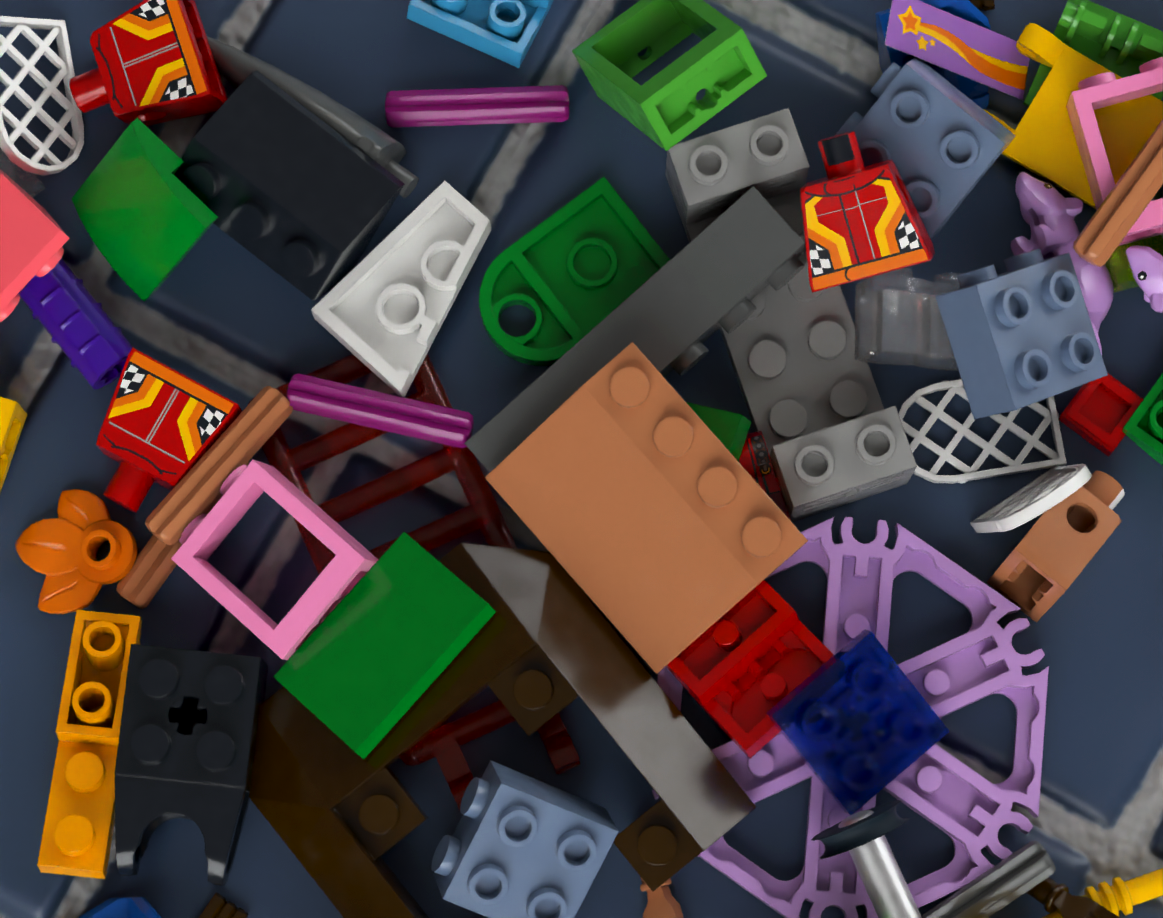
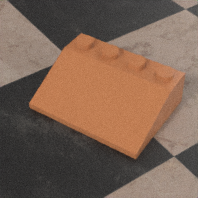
[485,342,808,674]

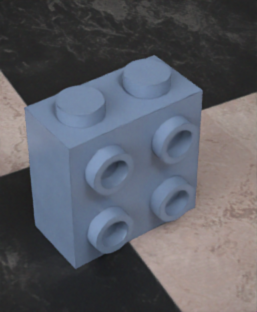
[836,57,1016,239]
[935,248,1108,419]
[431,760,619,918]

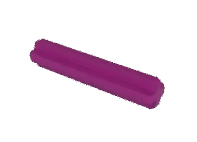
[385,85,570,128]
[286,373,474,448]

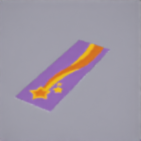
[885,0,1030,100]

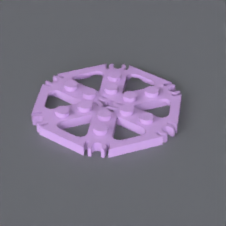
[652,517,1049,918]

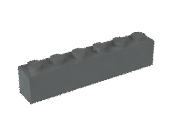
[464,186,806,472]

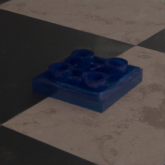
[766,629,950,815]

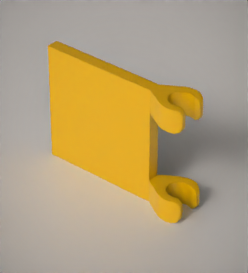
[983,23,1163,209]

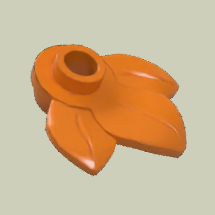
[15,489,138,614]

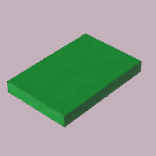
[273,532,496,759]

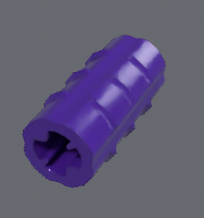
[18,258,132,389]

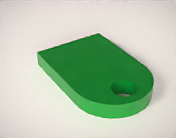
[479,177,670,366]

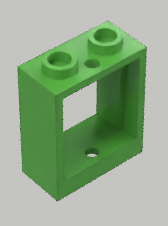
[572,0,767,151]

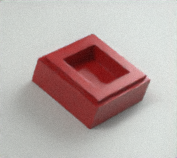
[1058,373,1144,457]

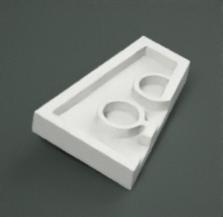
[311,181,492,397]

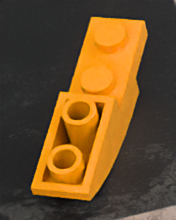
[37,610,142,879]

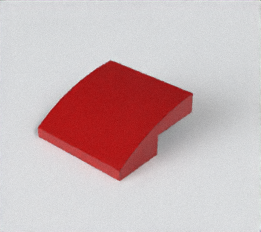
[666,580,846,758]

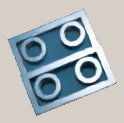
[407,0,554,68]

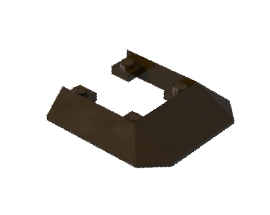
[249,543,757,918]

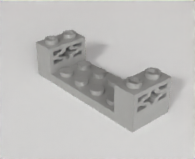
[665,108,917,522]

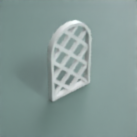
[0,16,84,176]
[899,379,1067,484]
[970,463,1092,533]

